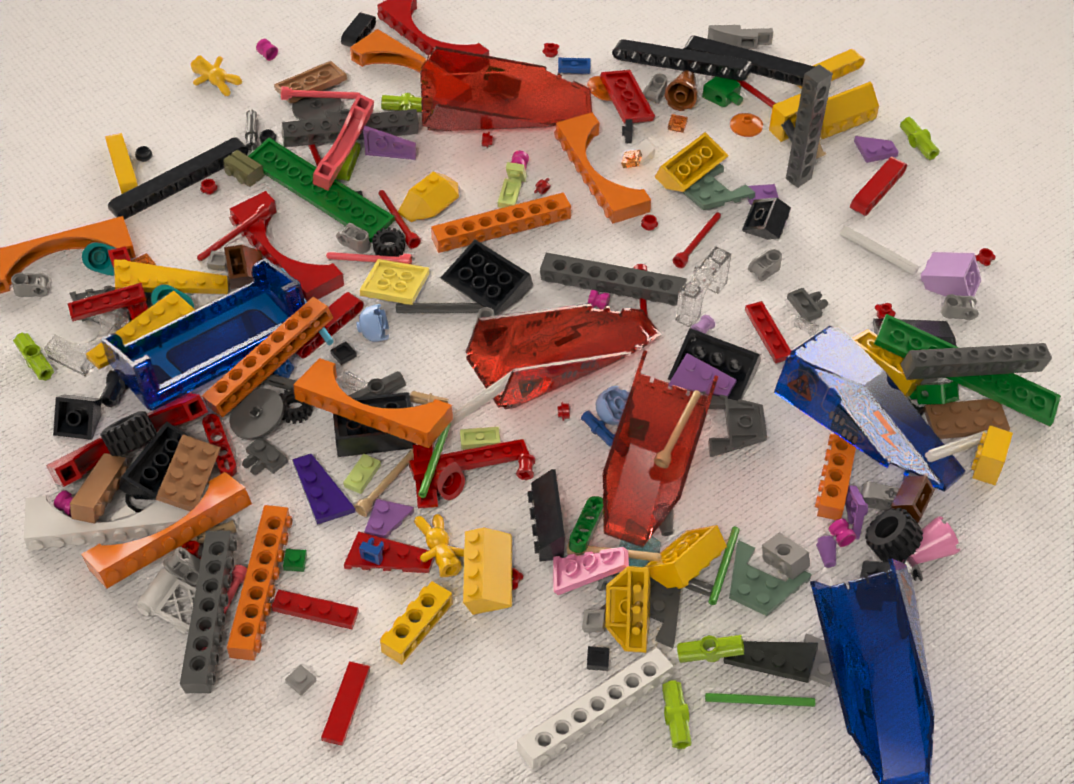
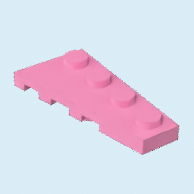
[553,547,629,595]

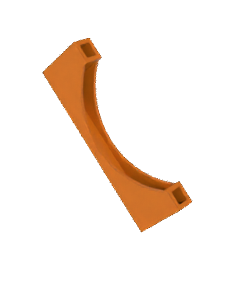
[350,29,472,119]
[554,112,651,224]
[0,216,136,294]
[293,358,453,448]
[81,472,252,589]

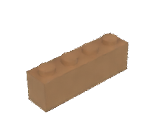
[70,453,129,524]

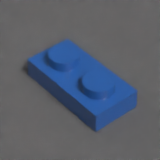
[558,57,591,74]

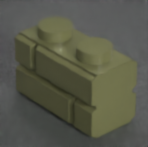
[223,150,264,187]

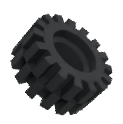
[372,227,405,257]
[279,387,313,424]

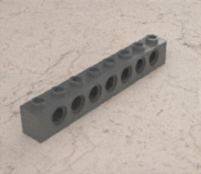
[785,65,833,188]
[281,109,419,147]
[540,252,687,307]
[901,343,1052,380]
[180,530,237,694]

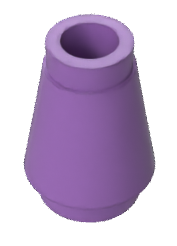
[816,536,837,568]

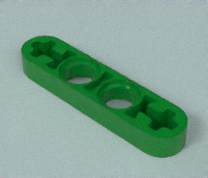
[569,496,605,553]

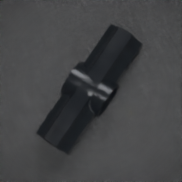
[100,354,135,408]

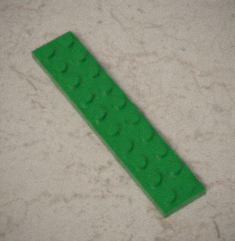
[248,138,395,243]
[874,314,1061,427]

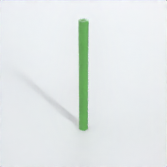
[418,423,451,498]
[708,526,740,605]
[705,693,815,707]

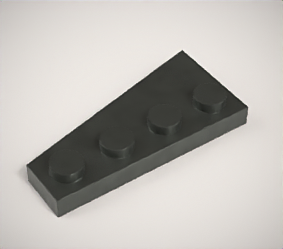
[724,641,818,683]

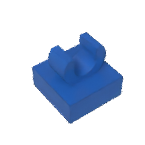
[359,537,384,565]

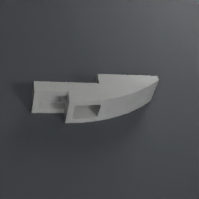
[707,25,774,49]

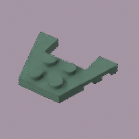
[683,164,755,210]
[729,540,812,616]

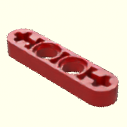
[202,414,237,477]

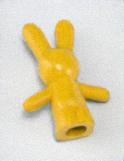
[191,55,242,96]
[414,514,464,577]

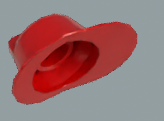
[433,462,465,500]

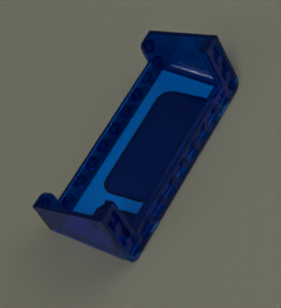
[101,258,305,411]

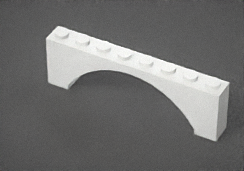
[23,496,190,550]

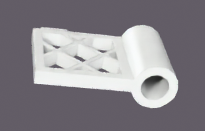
[136,569,196,634]

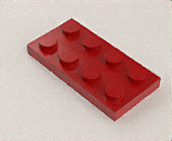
[600,70,655,124]

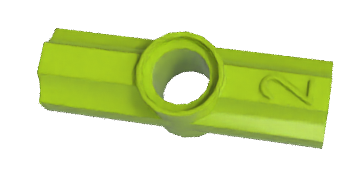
[381,93,432,113]
[900,117,940,161]
[13,332,54,381]
[677,635,745,663]
[662,680,692,749]

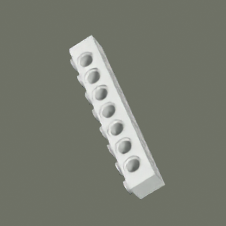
[517,648,674,770]

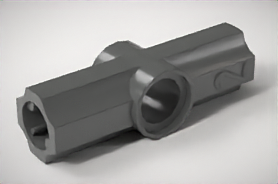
[348,371,406,398]

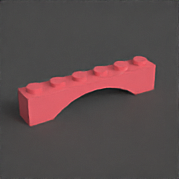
[313,94,374,191]

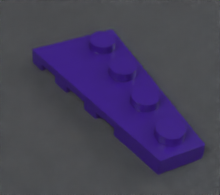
[292,454,356,525]

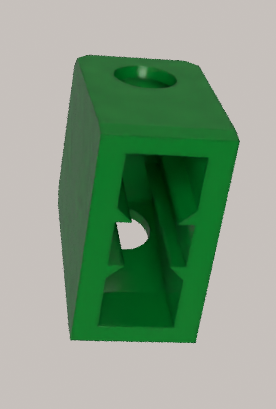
[702,77,743,107]
[910,381,959,405]

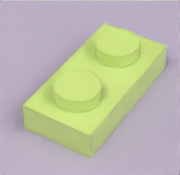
[506,162,527,182]
[498,178,522,208]
[460,427,500,450]
[343,454,381,494]

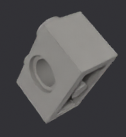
[762,532,810,580]

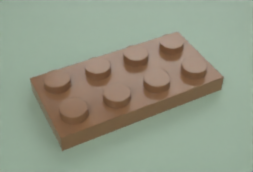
[274,61,347,104]
[924,399,1010,440]
[156,434,221,511]

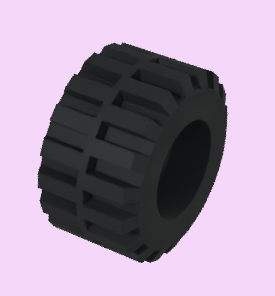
[100,411,157,456]
[865,508,923,562]

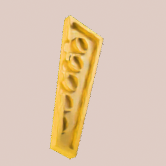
[114,260,228,294]
[86,291,199,369]

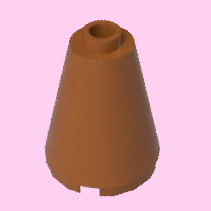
[664,71,697,111]

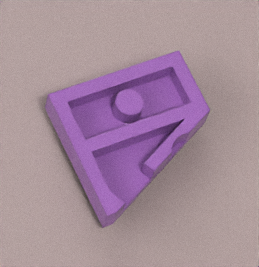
[854,136,899,163]
[364,499,414,539]

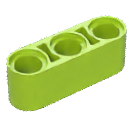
[335,142,360,181]

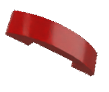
[413,444,438,509]

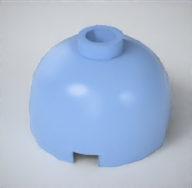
[357,304,389,342]
[596,385,634,426]

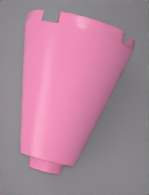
[902,516,960,564]

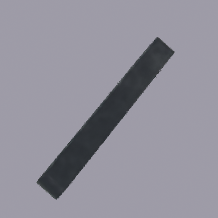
[683,35,815,86]
[612,39,753,81]
[108,137,249,220]

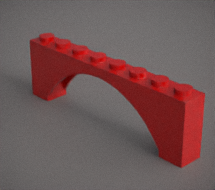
[377,0,489,80]
[229,191,344,302]
[46,393,208,487]

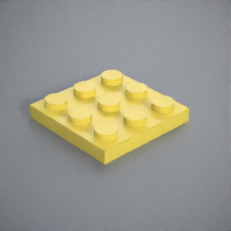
[360,259,429,305]

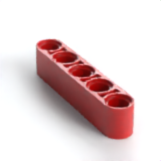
[850,157,907,216]
[295,292,364,359]

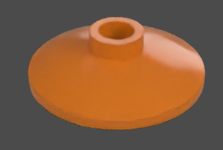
[587,76,611,101]
[730,113,763,137]

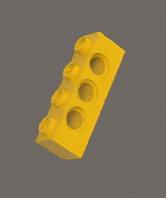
[380,581,453,665]

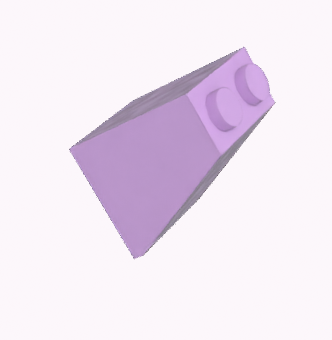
[921,252,982,303]

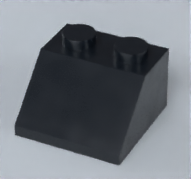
[742,197,791,240]
[53,394,102,440]

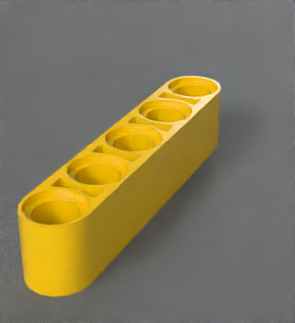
[797,49,865,89]
[105,133,138,194]

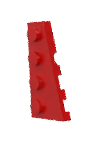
[344,531,435,573]

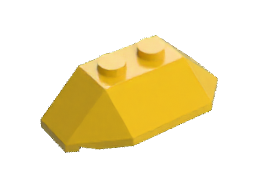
[398,171,459,222]
[605,566,651,653]

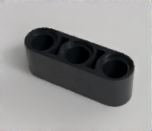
[341,12,376,47]

